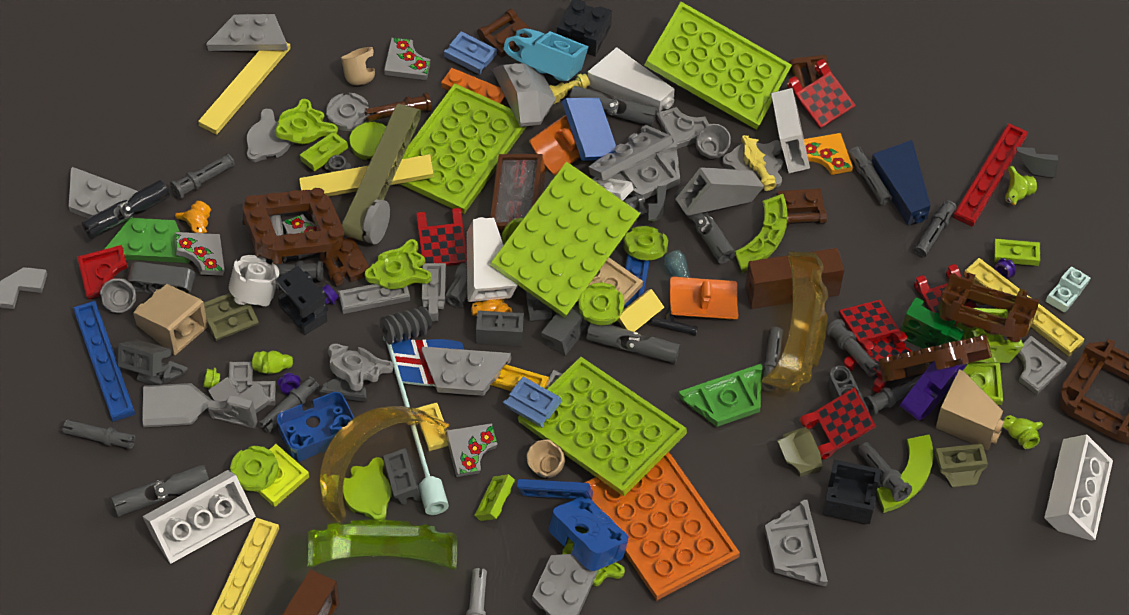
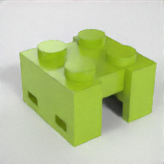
[956,308,1024,363]

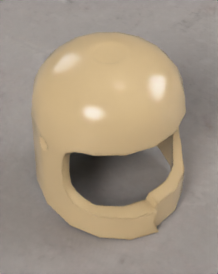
[341,47,375,86]

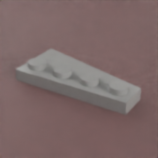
[589,125,673,180]

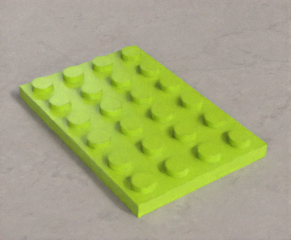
[644,2,792,130]
[399,83,527,214]
[490,161,640,318]
[518,357,687,496]

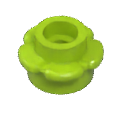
[203,368,220,389]

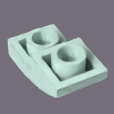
[1046,266,1091,313]

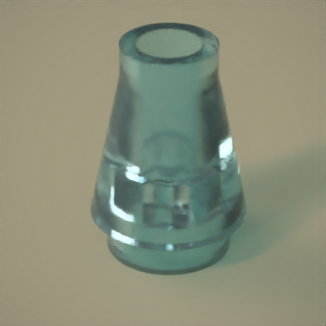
[665,250,691,278]

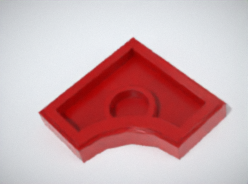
[77,245,128,300]

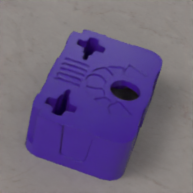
[900,361,968,421]

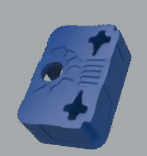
[277,392,357,462]
[548,497,629,571]

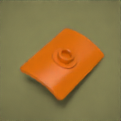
[529,115,580,175]
[670,277,739,319]

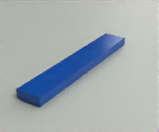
[73,301,135,422]

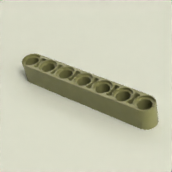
[342,103,421,241]

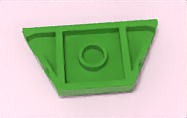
[105,218,191,263]
[678,364,762,427]

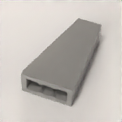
[676,168,764,215]

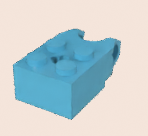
[503,28,589,81]

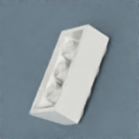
[1045,434,1113,540]
[142,470,256,564]

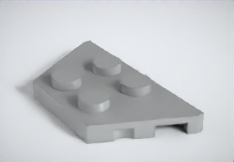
[207,14,288,51]
[611,142,680,199]
[69,167,138,219]
[422,347,511,396]
[764,500,828,586]
[532,554,599,615]

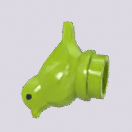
[1005,166,1037,206]
[252,351,293,374]
[1003,415,1043,449]

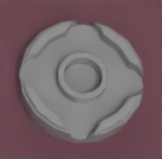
[326,93,370,131]
[363,199,390,244]

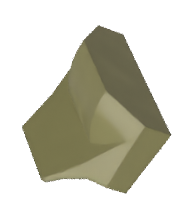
[777,427,823,477]
[935,443,988,487]

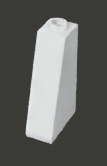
[588,47,675,113]
[771,88,810,173]
[467,217,518,302]

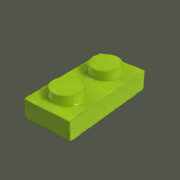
[300,132,348,171]
[994,239,1040,266]
[474,474,515,521]

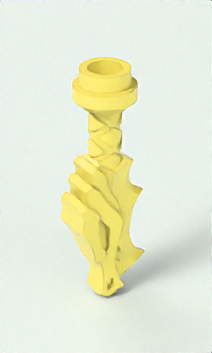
[549,74,590,104]
[741,135,777,191]

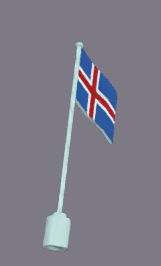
[383,336,464,515]

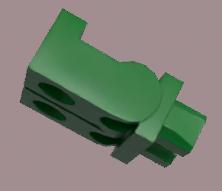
[901,297,965,349]

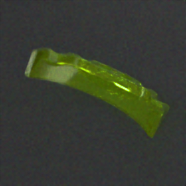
[307,520,458,569]

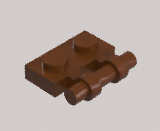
[318,237,370,286]

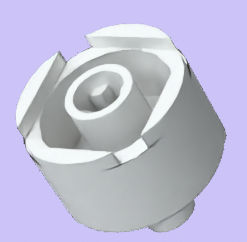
[229,255,279,306]

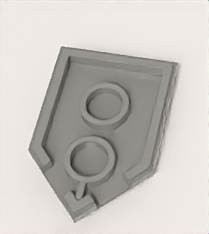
[143,383,212,427]

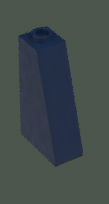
[871,140,931,226]

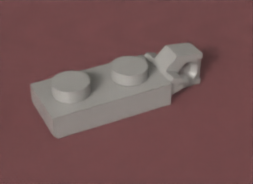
[422,263,446,321]

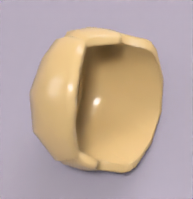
[527,439,565,478]

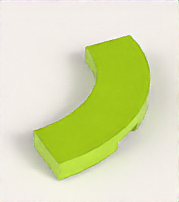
[735,194,788,273]
[876,434,933,513]

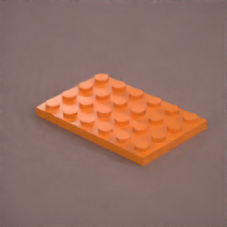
[585,452,740,601]

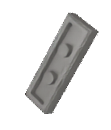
[338,284,410,314]

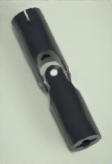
[82,180,170,239]

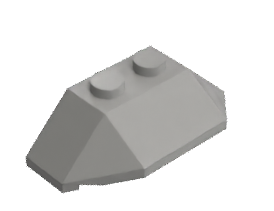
[493,63,556,127]

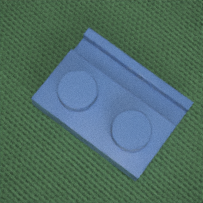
[444,31,497,75]
[503,376,562,428]

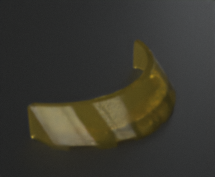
[762,251,828,392]
[320,406,449,523]

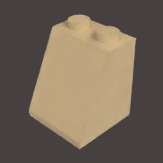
[133,284,208,356]
[936,370,1004,450]

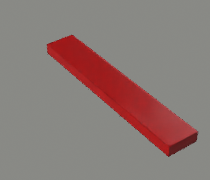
[953,123,1028,227]

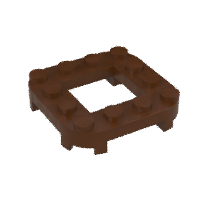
[242,188,344,264]
[937,273,1039,342]
[878,335,992,382]
[1059,339,1129,445]

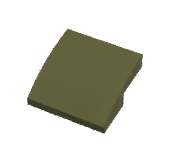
[204,293,259,341]

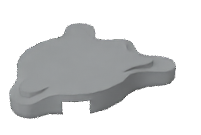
[247,109,295,163]
[722,140,783,187]
[328,344,394,391]

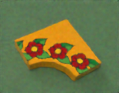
[804,133,853,175]

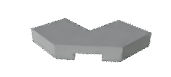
[0,267,47,309]
[229,362,276,405]
[208,377,272,413]

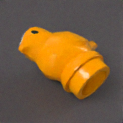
[175,201,211,233]
[471,299,512,316]

